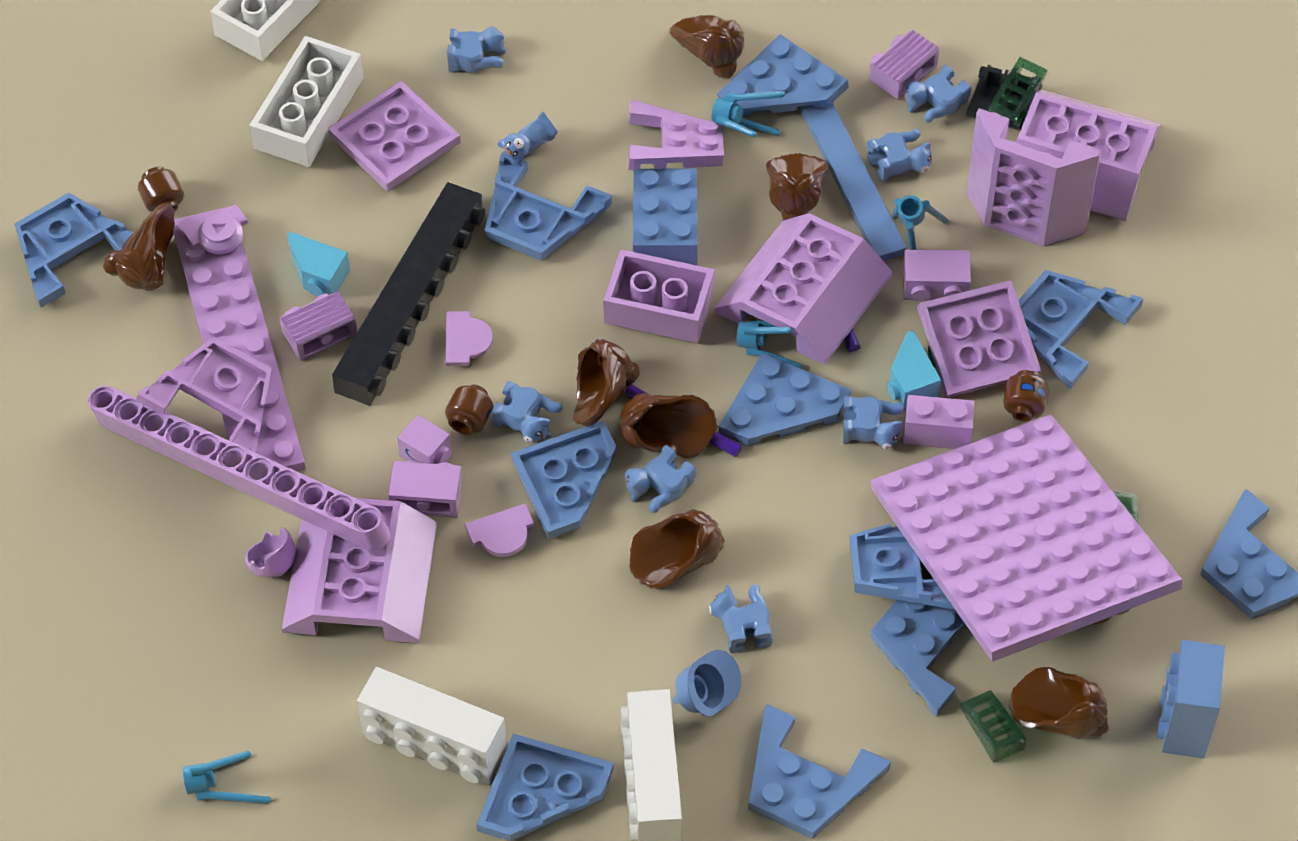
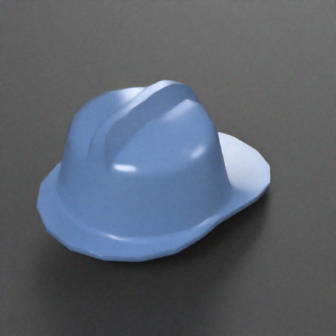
[672,649,741,717]

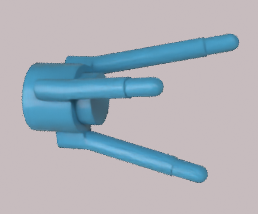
[711,91,785,137]
[892,195,948,250]
[737,320,803,369]
[183,751,271,804]

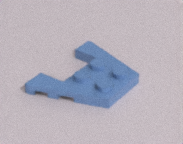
[485,152,612,261]
[15,192,133,308]
[1018,270,1143,389]
[1201,489,1298,619]
[850,523,955,610]
[870,600,966,716]
[748,704,891,839]

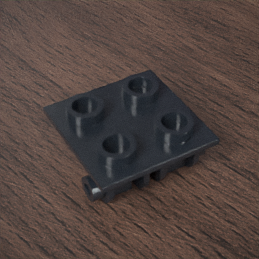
[965,64,1042,131]

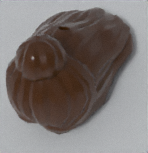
[669,15,744,79]
[766,153,828,220]
[103,202,175,291]
[572,339,640,427]
[619,393,718,458]
[629,509,725,588]
[1009,667,1109,739]

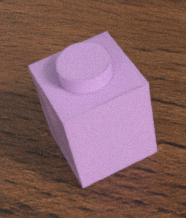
[397,415,452,464]

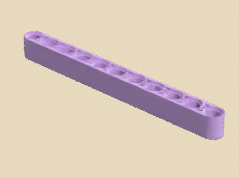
[88,386,390,551]

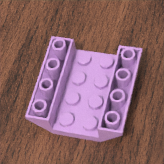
[1017,90,1162,221]
[966,108,1101,247]
[714,213,892,365]
[282,498,437,643]

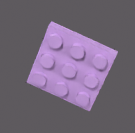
[328,81,461,192]
[917,280,1041,398]

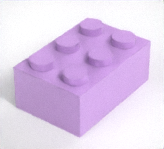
[603,249,715,343]

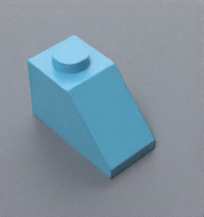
[287,232,350,296]
[887,330,941,411]

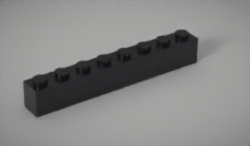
[332,182,485,406]

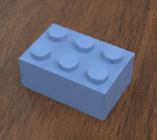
[633,169,698,266]
[1157,640,1225,759]

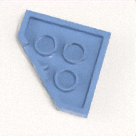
[717,34,849,116]
[718,353,851,446]
[511,420,616,539]
[476,733,614,841]

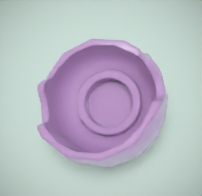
[245,527,297,577]

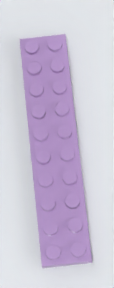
[173,206,306,471]

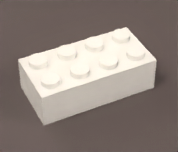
[210,0,321,61]
[249,36,364,168]
[357,667,507,785]
[621,689,682,841]

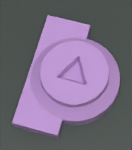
[182,204,248,254]
[446,311,493,366]
[465,504,534,557]

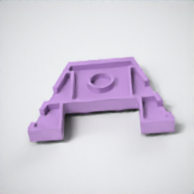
[628,100,724,170]
[136,337,272,453]

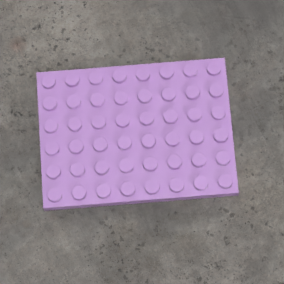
[871,414,1182,662]

